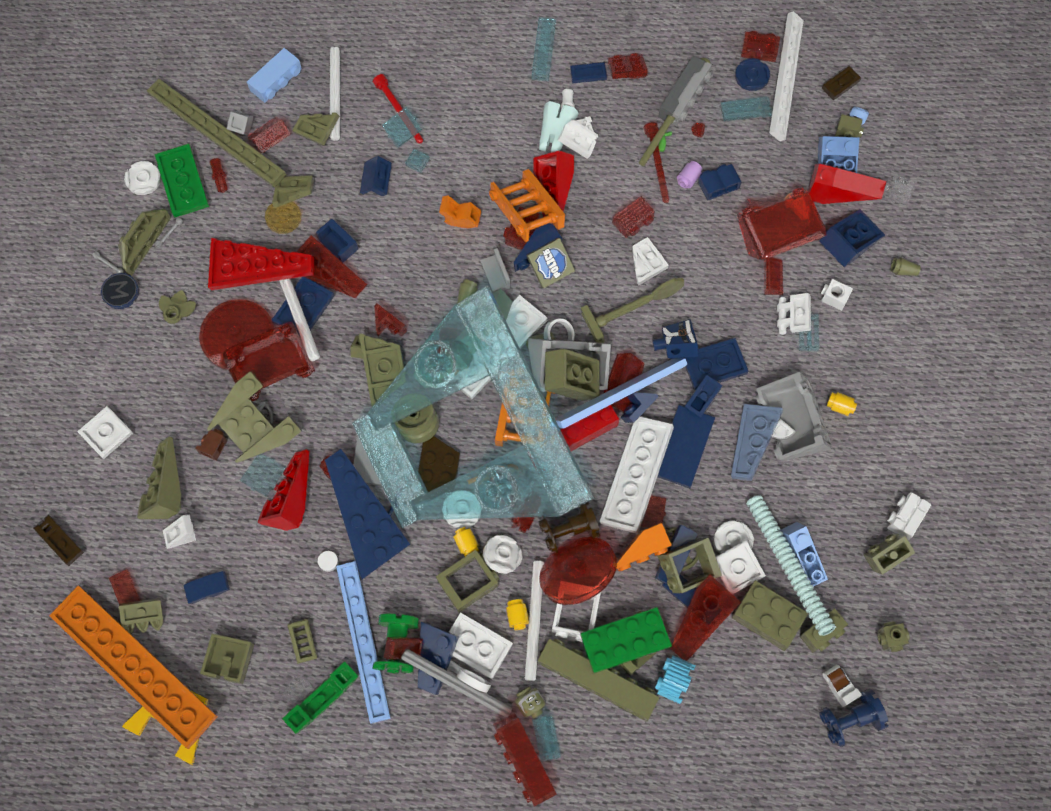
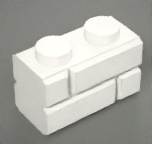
[887,492,931,541]

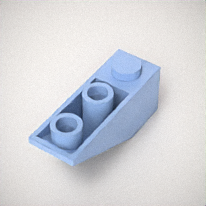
[780,522,828,587]

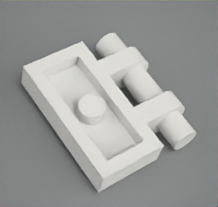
[777,293,811,335]

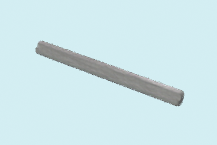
[401,649,512,717]

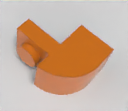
[439,195,481,228]

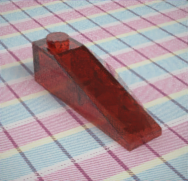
[297,235,368,299]
[670,574,741,661]

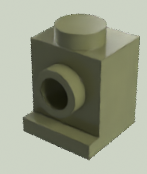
[835,114,864,138]

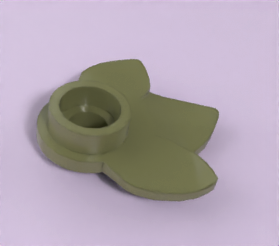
[159,290,196,324]

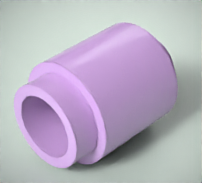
[677,161,702,188]

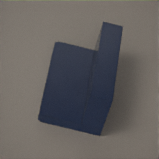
[360,156,392,196]

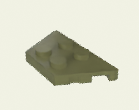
[359,334,406,406]

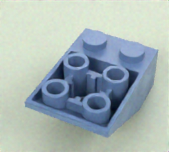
[818,136,859,173]

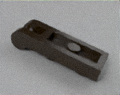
[33,514,84,566]

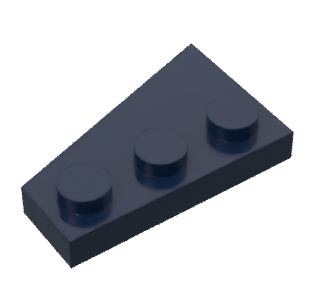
[418,622,459,695]

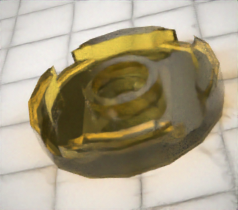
[265,201,302,234]

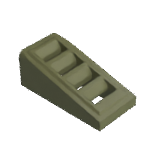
[287,618,317,664]

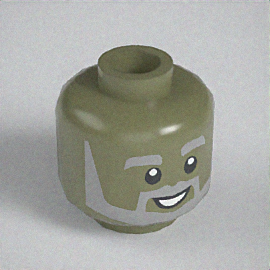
[515,686,546,719]

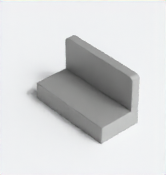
[480,248,510,293]

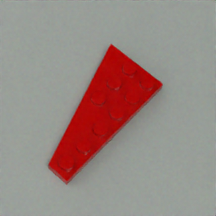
[208,238,314,290]

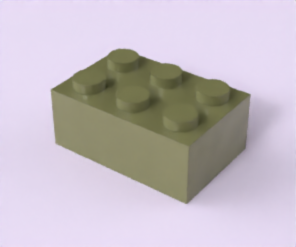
[545,349,599,401]
[732,580,808,651]

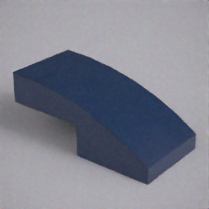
[183,571,230,604]

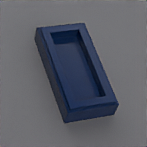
[570,62,607,84]

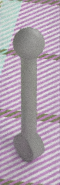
[155,218,183,248]
[92,251,124,273]

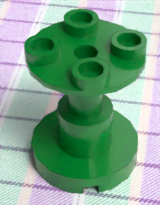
[372,614,419,674]

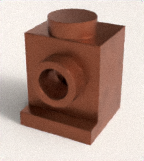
[195,429,227,461]

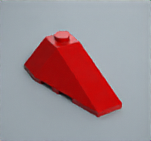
[807,164,887,204]
[257,449,310,531]

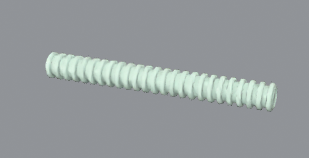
[746,495,836,636]

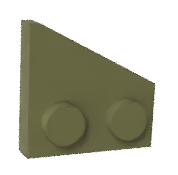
[292,112,340,146]
[272,176,314,208]

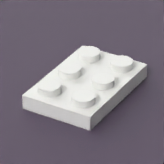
[449,613,513,679]

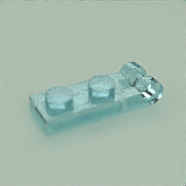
[720,97,772,121]

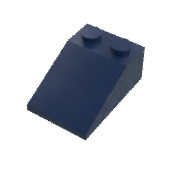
[819,209,885,267]

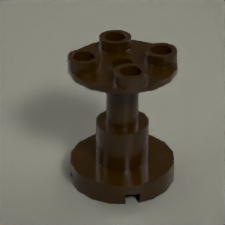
[538,500,601,554]

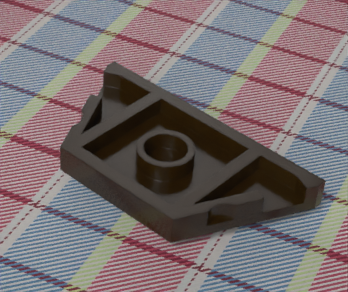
[413,436,460,505]

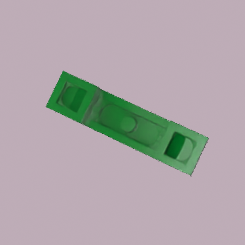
[282,662,359,734]

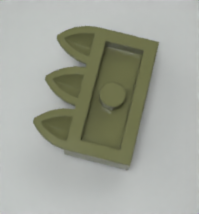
[119,598,163,634]

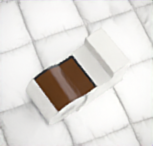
[823,665,862,707]

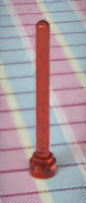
[644,122,670,203]

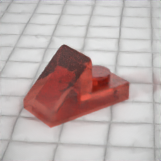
[374,303,407,337]

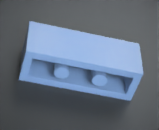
[247,48,302,103]

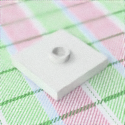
[77,406,133,459]
[716,540,766,595]

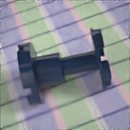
[819,688,889,747]

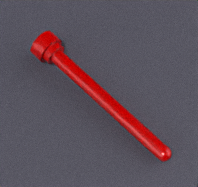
[372,74,423,144]

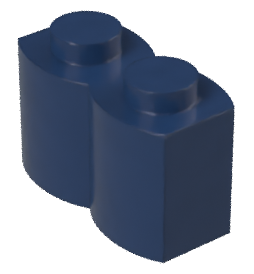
[698,164,742,200]

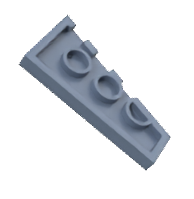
[731,404,783,481]

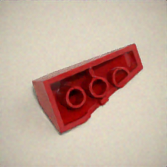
[533,151,574,217]

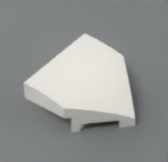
[558,116,598,159]

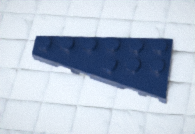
[325,449,410,580]

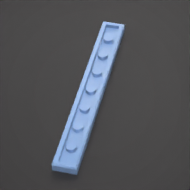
[552,358,687,428]
[336,561,391,724]

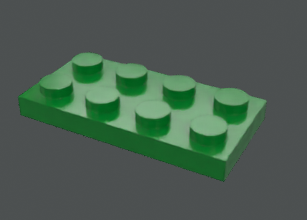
[154,144,209,218]
[580,607,672,674]

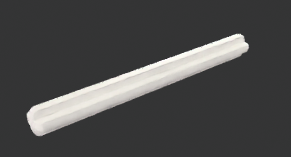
[330,47,340,141]
[279,279,320,361]
[525,561,544,681]

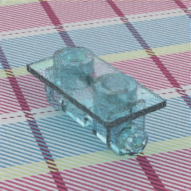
[532,716,561,762]

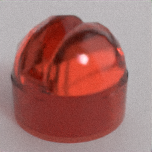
[691,123,705,138]

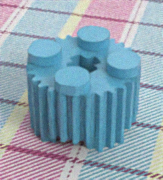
[655,656,696,704]

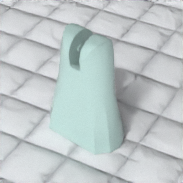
[539,101,579,153]

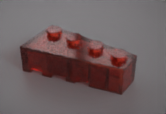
[493,713,557,807]

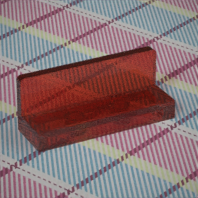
[603,353,645,413]

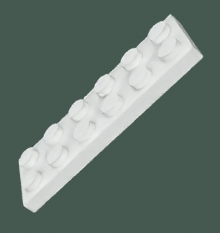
[446,295,548,399]
[599,417,674,534]

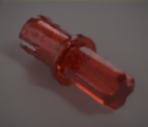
[210,158,228,193]

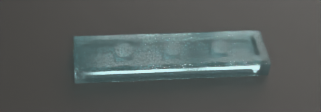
[532,17,556,81]

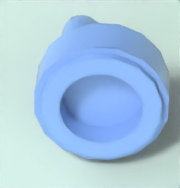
[849,106,869,125]

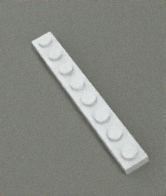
[769,11,804,141]

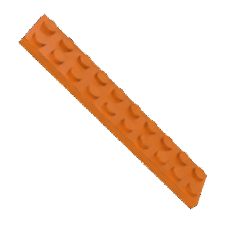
[49,585,218,749]

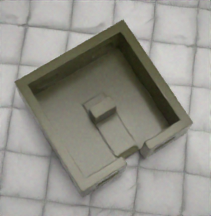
[200,634,254,685]

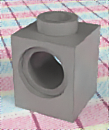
[227,111,254,134]

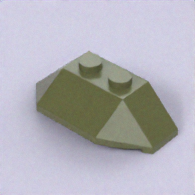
[118,209,171,276]

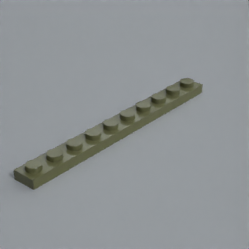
[147,79,286,187]

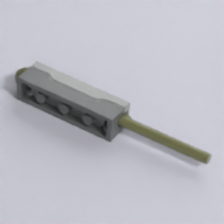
[639,56,712,166]

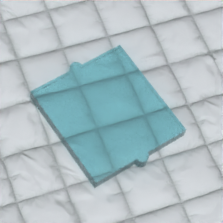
[382,106,422,148]
[240,454,285,497]

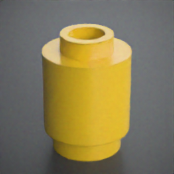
[826,392,857,416]
[453,527,479,557]
[506,599,529,631]

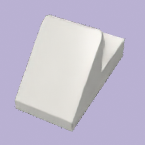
[163,515,196,549]

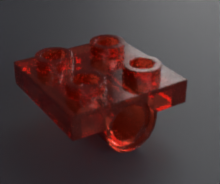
[608,53,648,79]

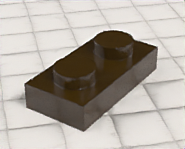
[822,66,861,101]

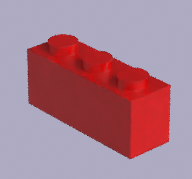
[559,405,619,453]

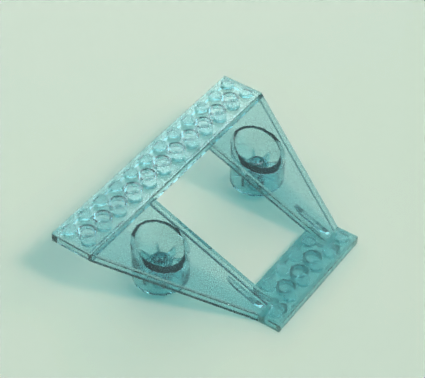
[352,286,594,528]

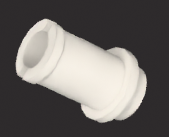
[561,89,575,109]

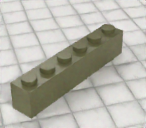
[538,639,660,722]

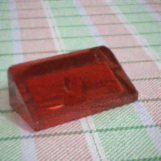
[764,256,783,295]

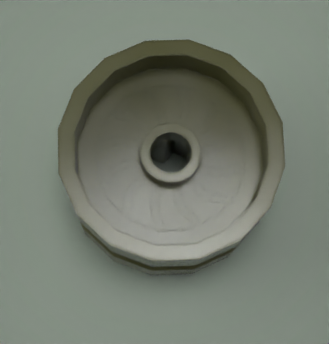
[392,393,439,443]

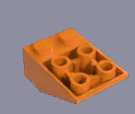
[612,523,672,572]

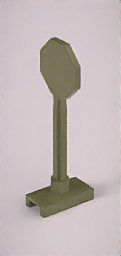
[581,278,684,343]

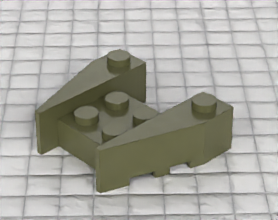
[207,371,302,463]

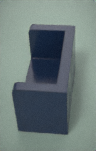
[316,218,359,263]

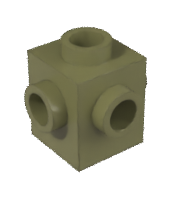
[877,621,910,652]

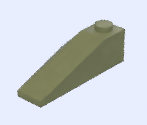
[137,437,181,519]

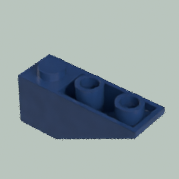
[513,223,563,272]

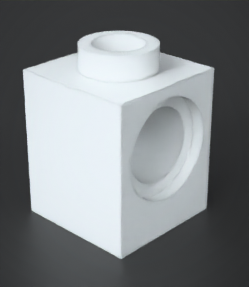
[821,279,853,311]

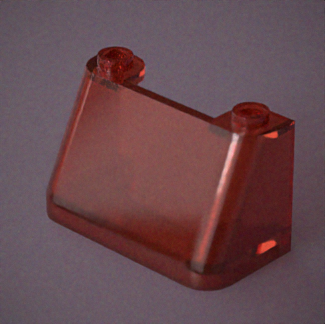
[737,187,827,260]
[223,322,315,402]

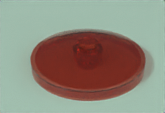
[199,299,275,371]
[539,537,617,605]

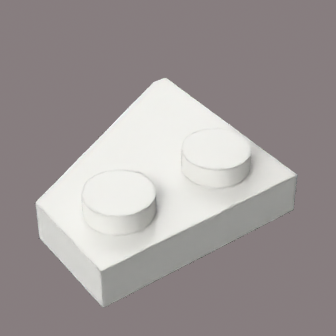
[632,237,669,286]

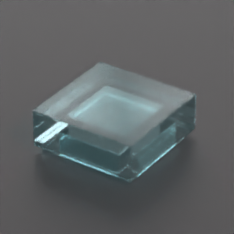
[405,149,430,173]

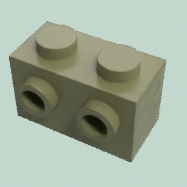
[864,533,915,575]
[800,608,848,653]

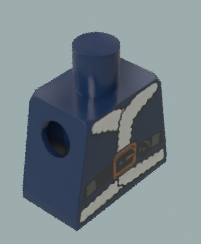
[652,319,699,359]

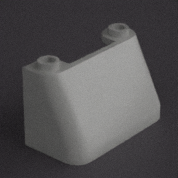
[528,338,611,393]
[756,372,832,461]

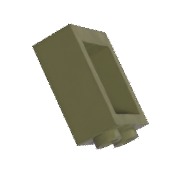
[659,538,722,593]
[436,550,499,613]

